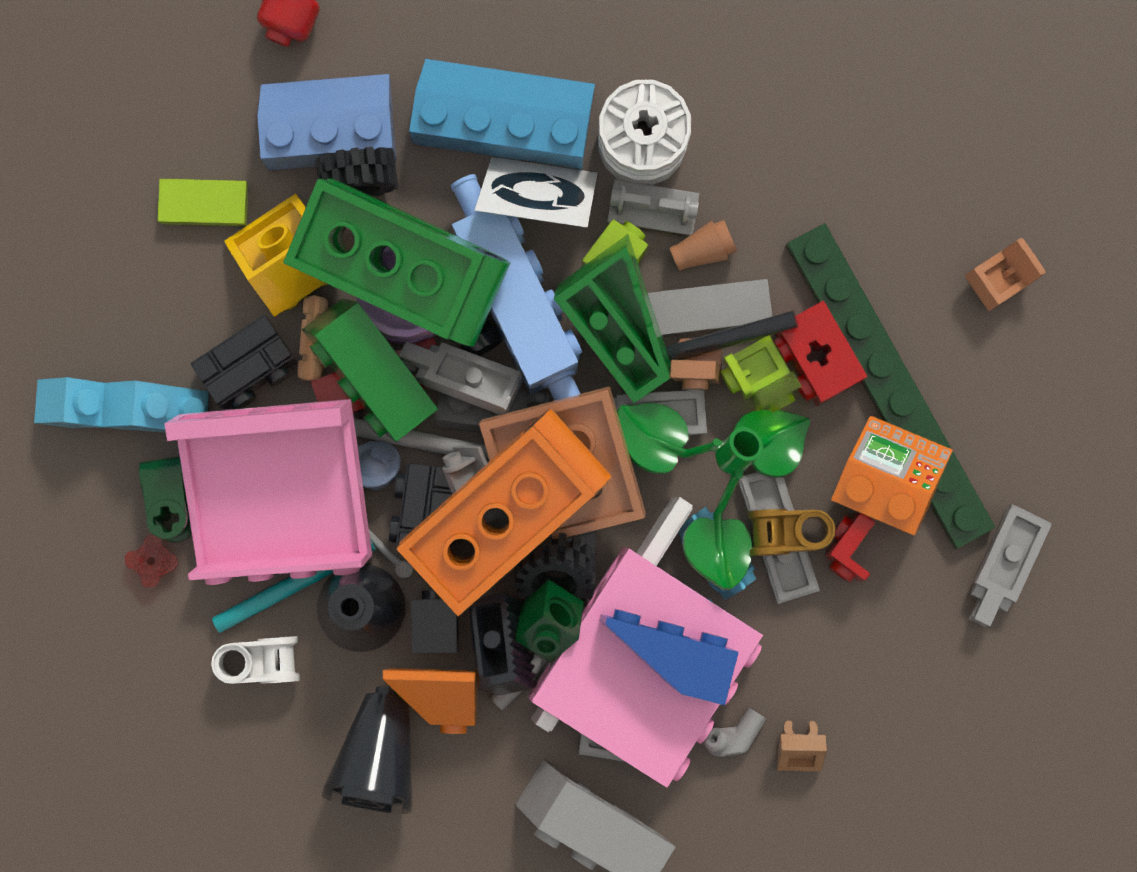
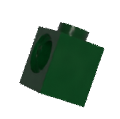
[515,579,584,663]

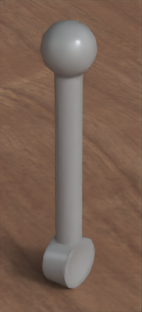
[369,530,413,578]

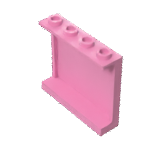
[164,399,372,585]
[527,547,763,788]

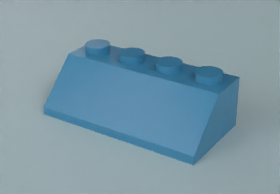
[409,59,595,169]

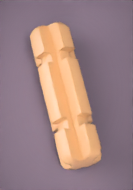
[297,295,328,381]

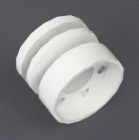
[598,80,691,186]

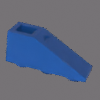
[599,609,739,705]

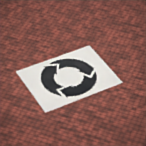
[475,157,598,228]

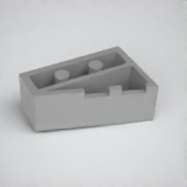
[515,759,676,872]

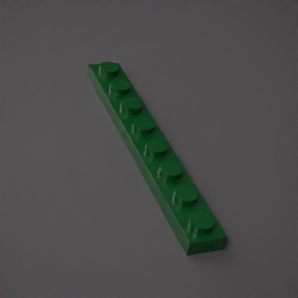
[785,223,996,549]

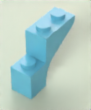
[34,377,209,433]

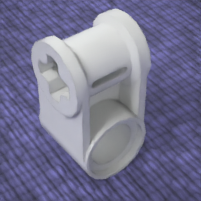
[211,636,300,684]

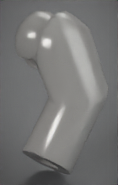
[704,707,767,757]

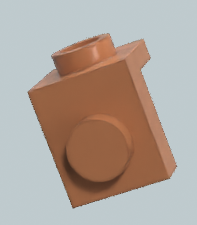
[964,238,1046,311]
[671,339,723,390]

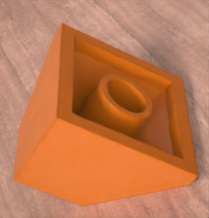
[383,668,478,734]

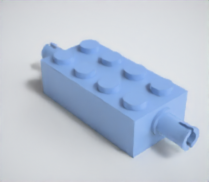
[450,174,582,401]

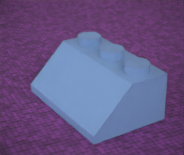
[257,74,397,171]

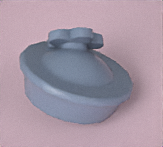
[358,441,401,490]

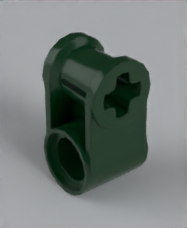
[139,456,192,543]

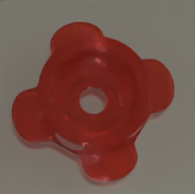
[124,535,178,588]

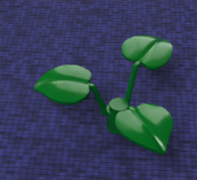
[617,403,810,590]

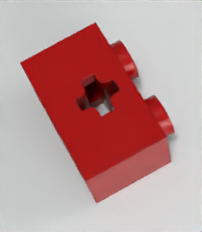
[773,300,868,407]

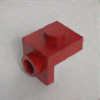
[824,512,876,583]

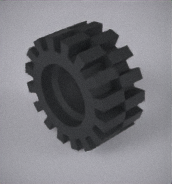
[315,147,398,196]
[514,532,596,607]

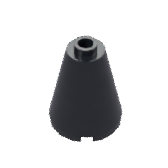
[317,564,405,652]
[322,686,412,814]

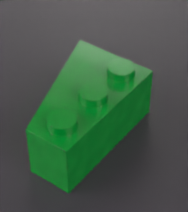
[554,234,671,403]
[302,298,438,442]

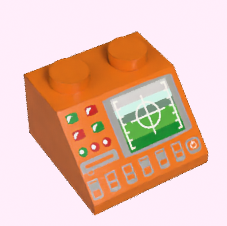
[831,416,953,535]

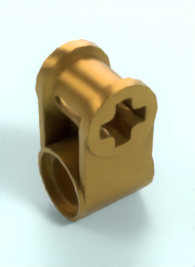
[747,509,835,556]

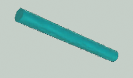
[212,539,376,633]

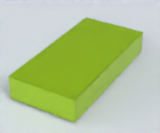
[158,179,248,226]

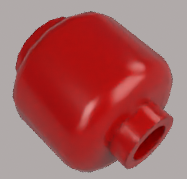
[256,0,320,47]

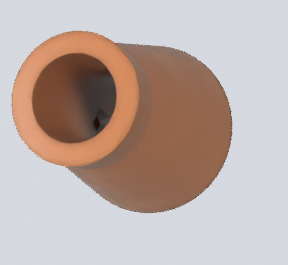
[670,219,737,271]

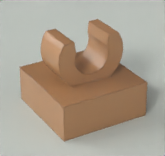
[776,721,827,772]

